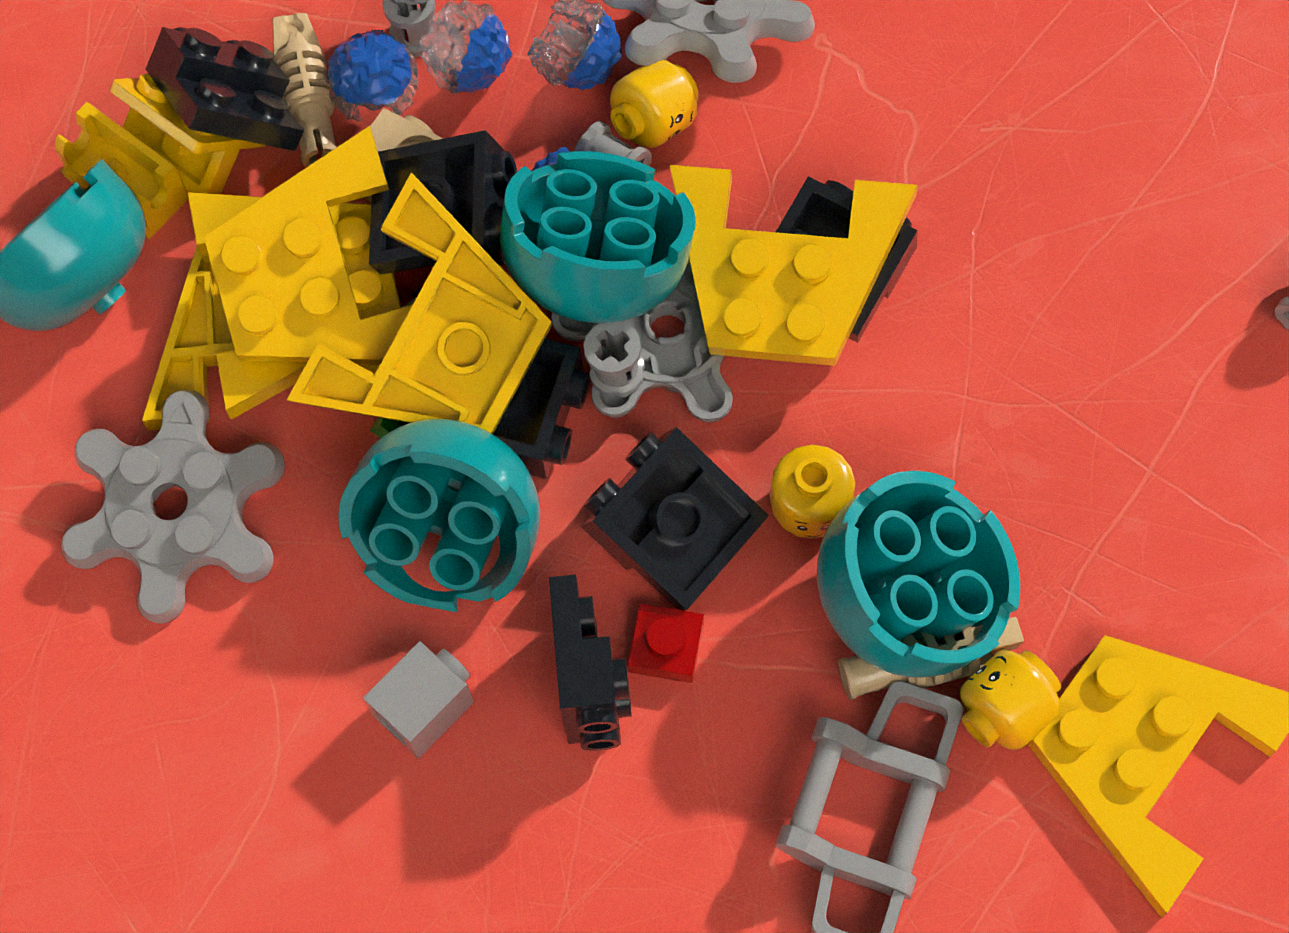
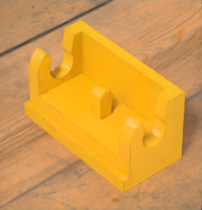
[55,102,188,239]

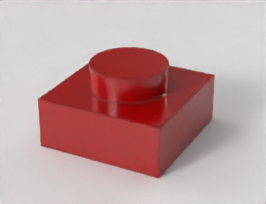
[628,603,704,683]

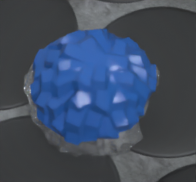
[418,0,512,94]
[527,0,623,90]
[326,30,419,122]

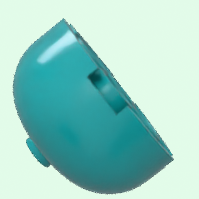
[500,151,696,323]
[0,159,146,331]
[338,419,540,612]
[817,471,1020,678]

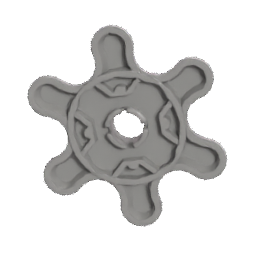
[602,0,815,83]
[551,259,733,423]
[61,389,285,624]

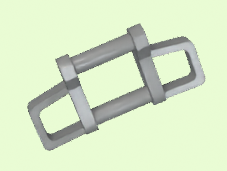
[775,681,963,933]

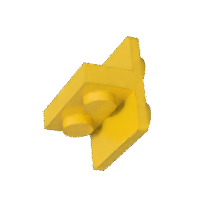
[110,74,266,194]

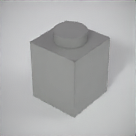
[363,641,474,759]

